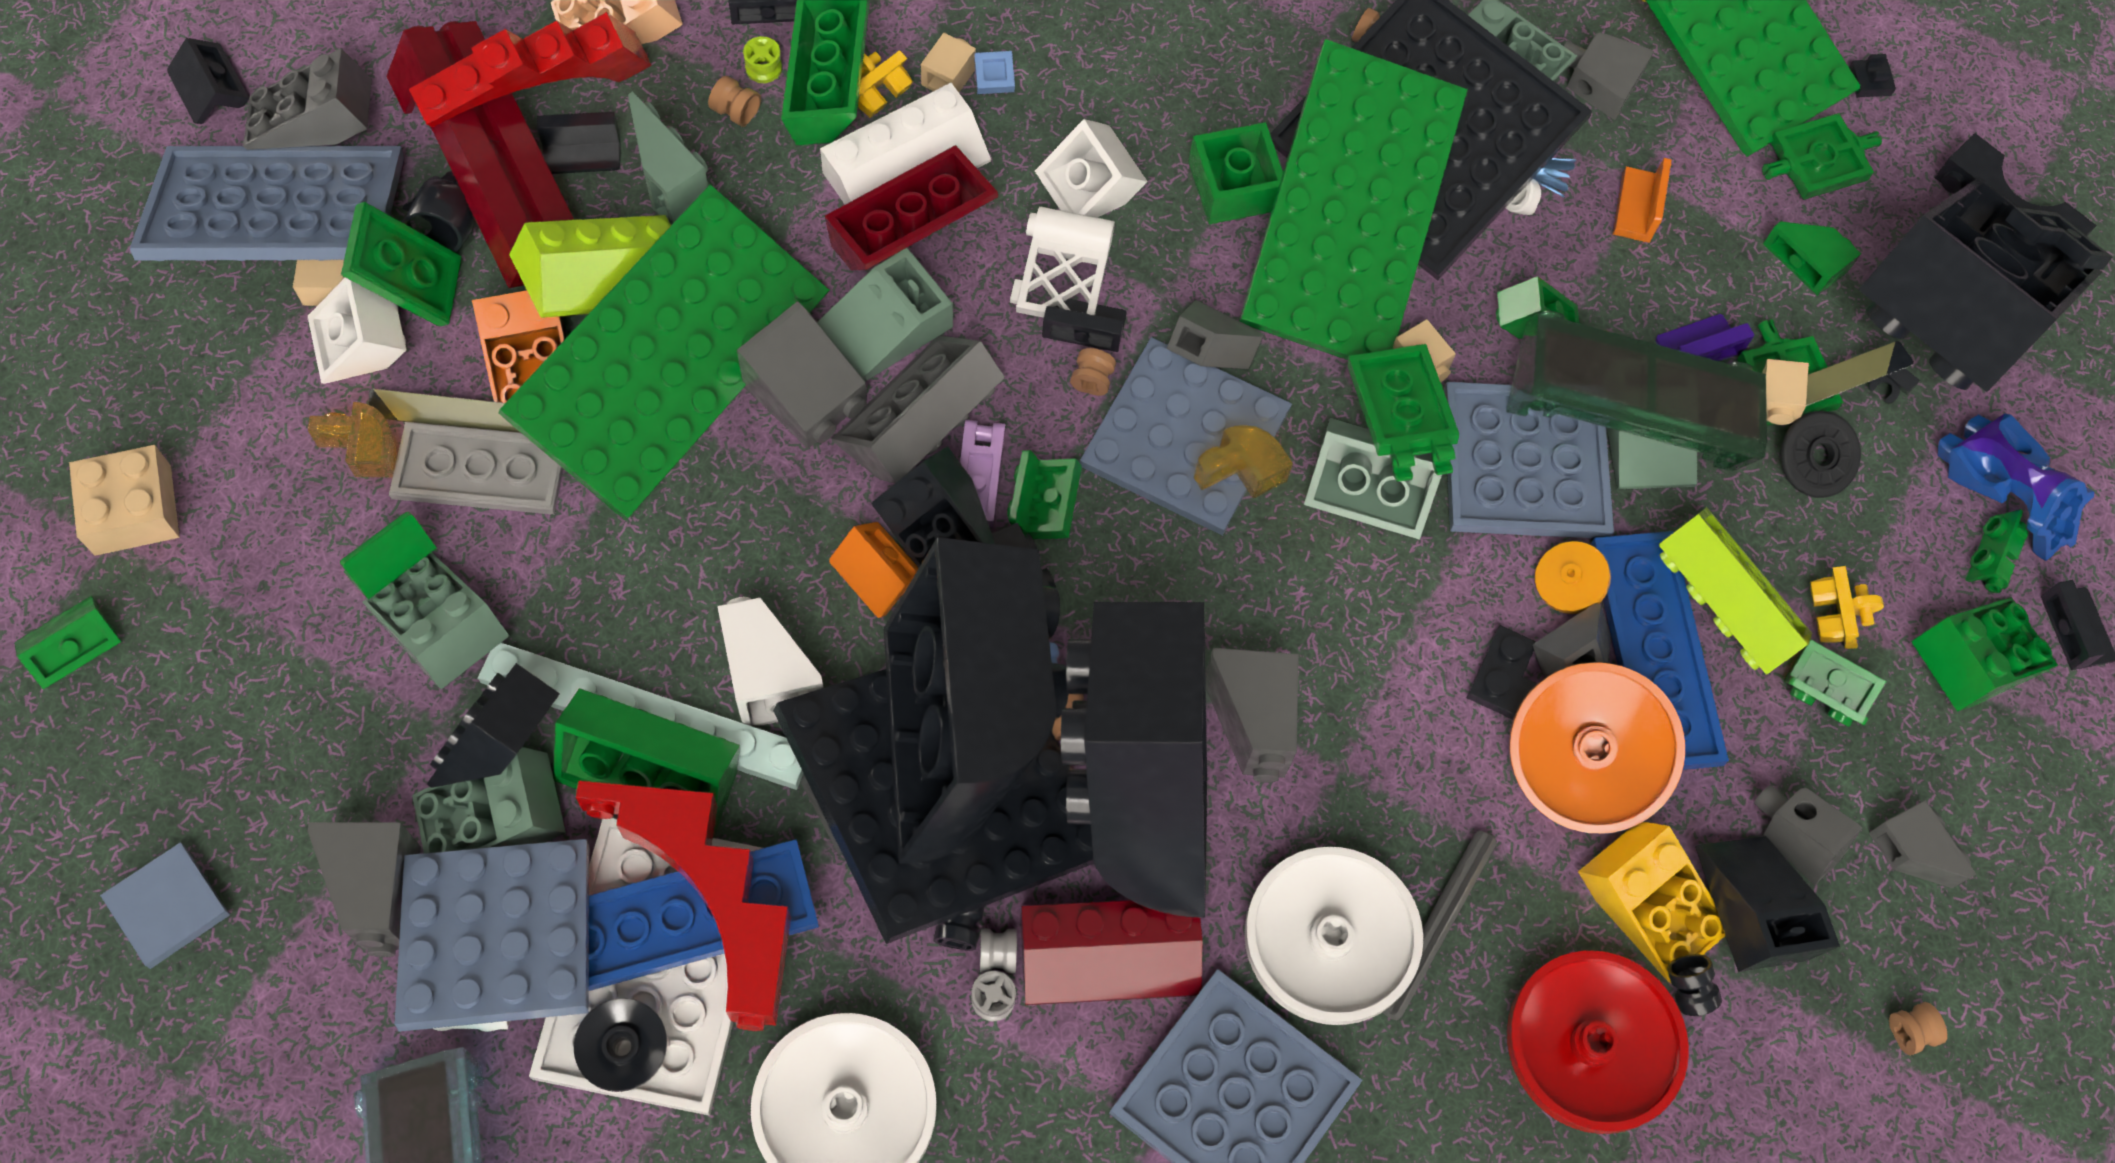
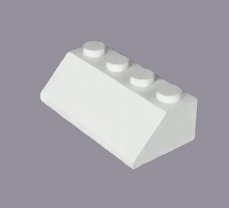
[820,83,991,204]

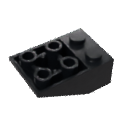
[871,446,995,568]
[427,663,560,788]
[1695,836,1840,972]

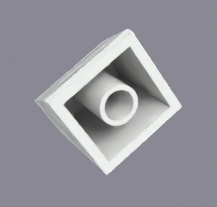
[718,597,823,727]

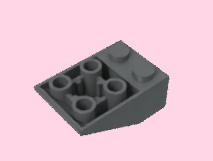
[243,48,372,150]

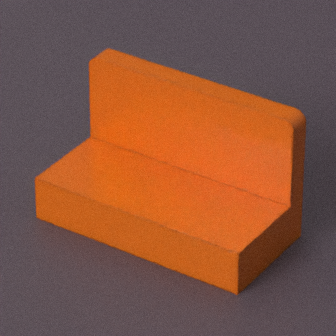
[1613,158,1672,243]
[829,522,919,618]

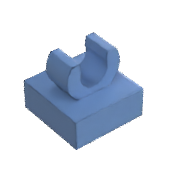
[974,51,1015,94]

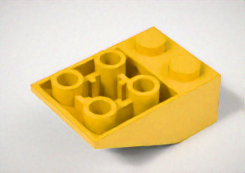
[1578,822,1726,983]

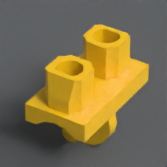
[858,50,913,118]
[1810,566,1884,649]

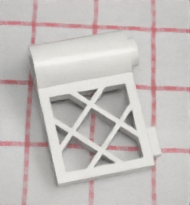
[1010,207,1115,318]

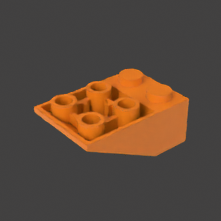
[472,290,567,403]

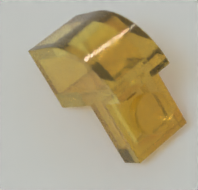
[308,402,399,478]
[1194,425,1293,499]

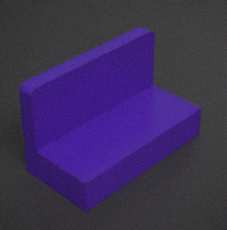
[1655,314,1755,371]

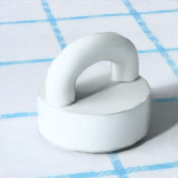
[1506,179,1541,215]

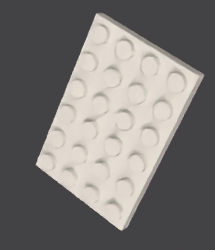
[529,818,762,1116]

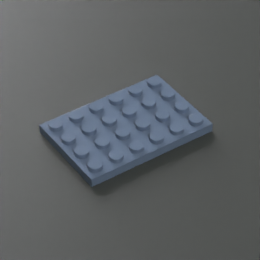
[130,146,404,261]

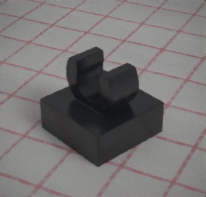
[1849,54,1896,98]
[1869,368,1920,404]

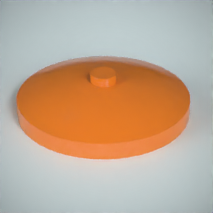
[1509,662,1685,834]

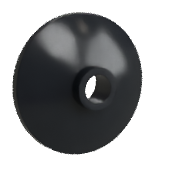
[574,998,667,1092]

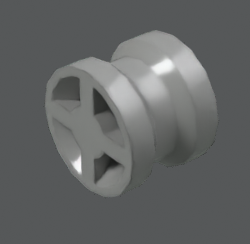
[980,928,1017,974]
[971,971,1016,1022]

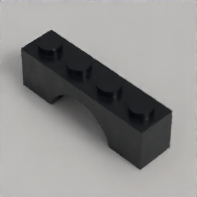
[1934,133,2097,236]

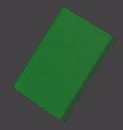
[341,201,462,326]

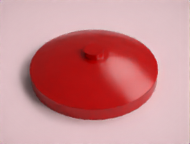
[1507,951,1689,1134]

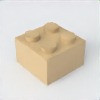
[69,445,180,556]

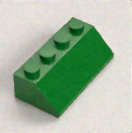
[781,0,870,146]
[553,688,740,837]

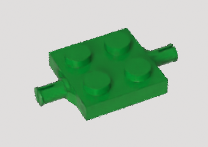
[1762,113,1882,200]
[1737,319,1844,426]

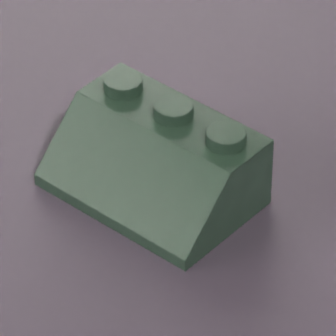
[1304,418,1442,540]

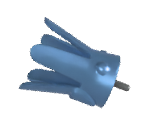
[1533,158,1576,197]

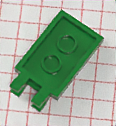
[1348,344,1459,482]

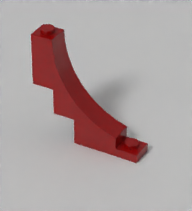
[575,781,791,1031]

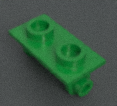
[1965,509,2029,593]

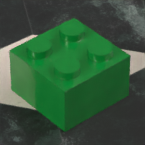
[1189,122,1283,225]

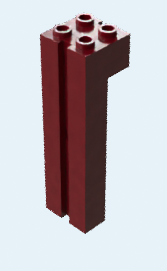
[386,21,574,288]

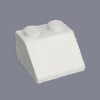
[1035,119,1148,218]
[308,278,406,384]

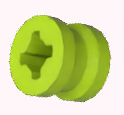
[743,36,782,84]

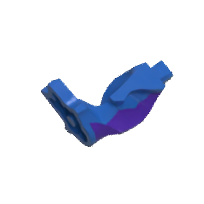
[1938,413,2095,561]

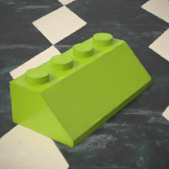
[509,215,671,318]
[1659,507,1813,675]

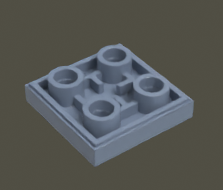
[100,842,230,969]

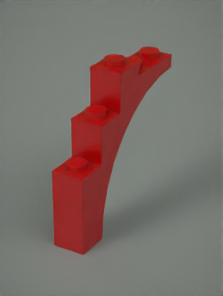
[409,12,652,127]

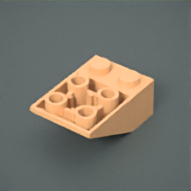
[551,0,683,44]

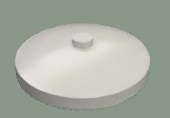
[1245,847,1423,1025]
[751,1013,937,1163]

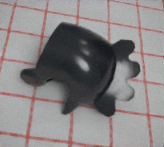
[400,171,475,252]

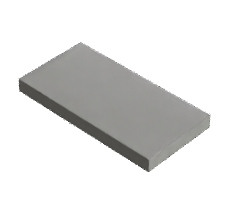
[389,422,563,515]

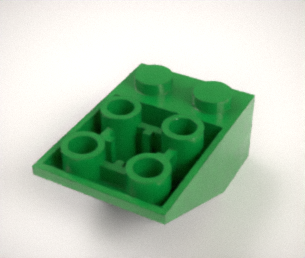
[1911,597,2059,712]

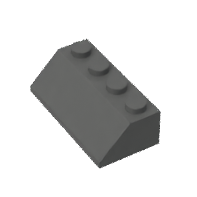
[831,336,1005,483]

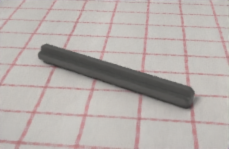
[1382,830,1497,1021]

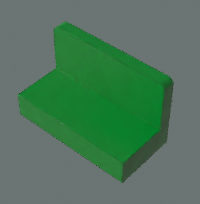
[340,512,437,600]
[14,596,121,690]

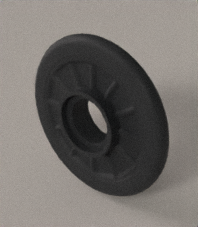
[1780,411,1861,498]

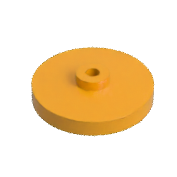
[1535,541,1611,614]

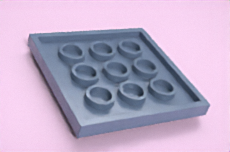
[1080,337,1292,536]
[1444,382,1614,538]
[395,839,589,1032]
[1109,969,1363,1163]

